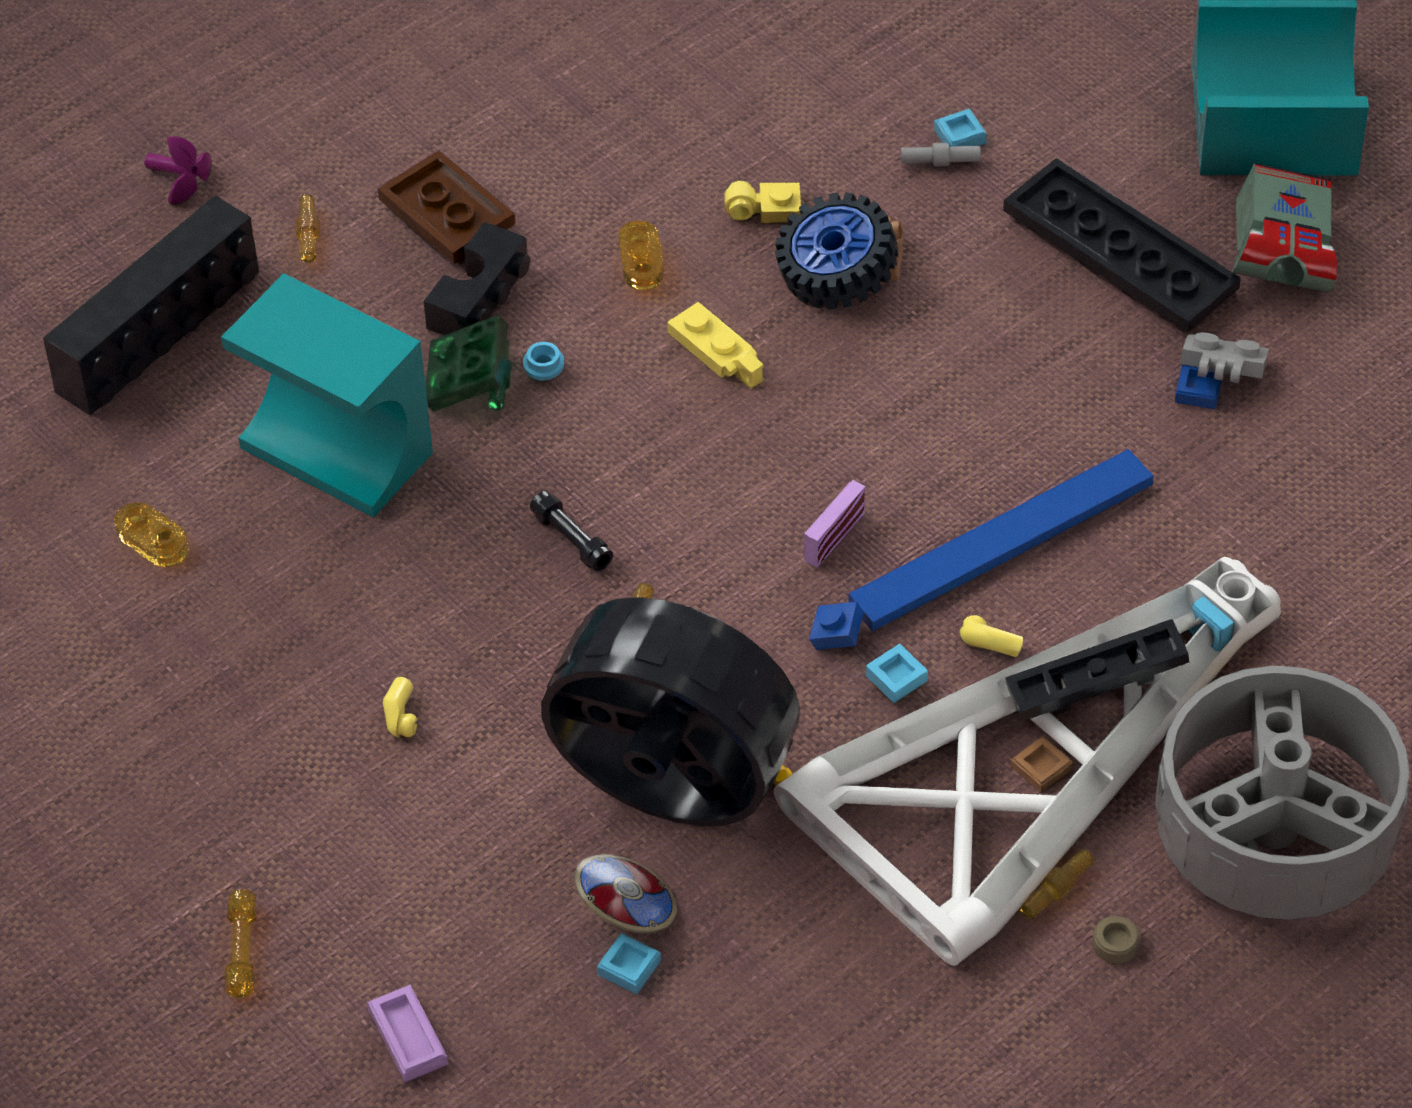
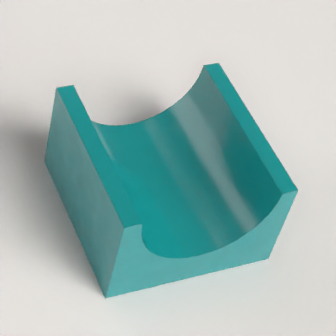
[1191,0,1369,175]
[221,273,433,518]

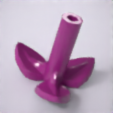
[144,136,212,204]

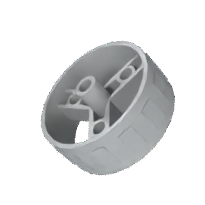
[1156,666,1410,919]

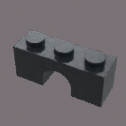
[423,222,530,345]

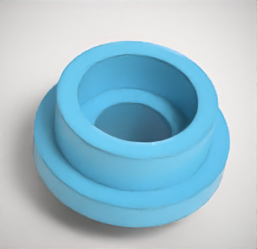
[523,342,564,380]

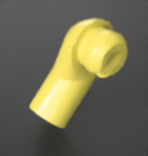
[383,677,417,738]

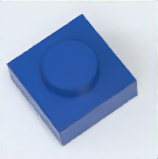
[809,601,864,650]

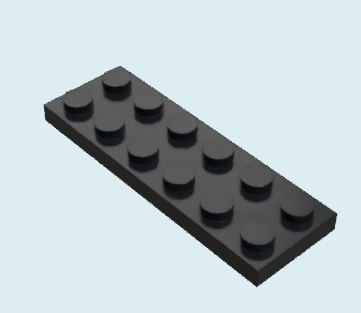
[1003,158,1241,333]

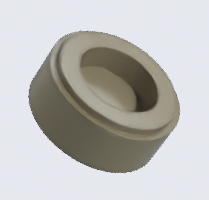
[1093,916,1140,964]

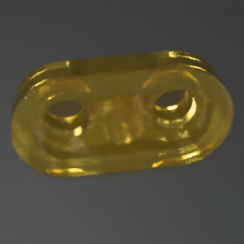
[618,220,664,290]
[114,502,189,567]

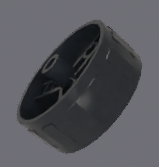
[541,597,800,826]

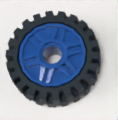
[775,192,899,309]

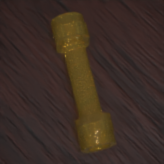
[225,889,257,997]

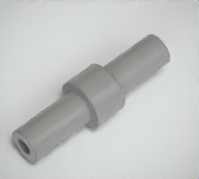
[901,143,981,167]

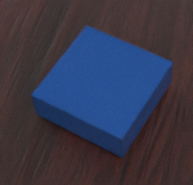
[1175,364,1222,410]

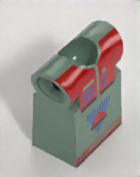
[1232,163,1337,293]

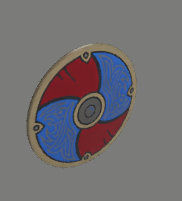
[574,854,677,933]

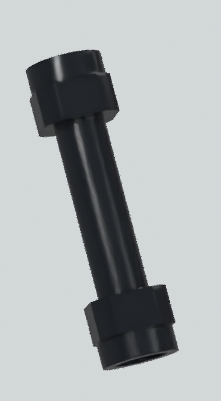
[530,491,613,571]

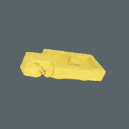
[668,302,764,389]

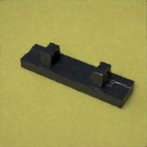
[1005,619,1190,721]

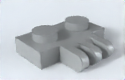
[1180,332,1269,383]

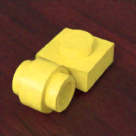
[725,181,801,223]

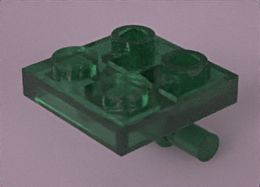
[426,315,512,412]

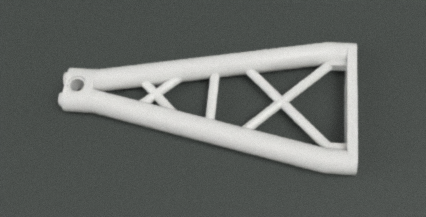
[774,557,1281,966]

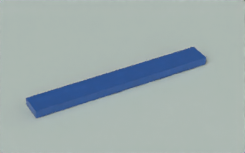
[848,449,1154,631]

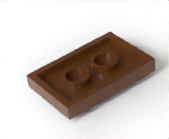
[378,150,516,263]

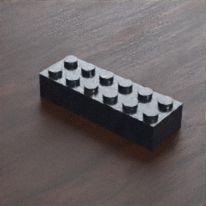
[43,195,259,416]

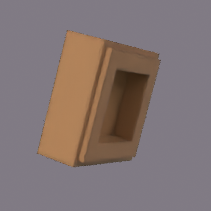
[1010,736,1074,793]

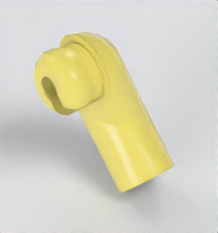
[960,615,1023,657]

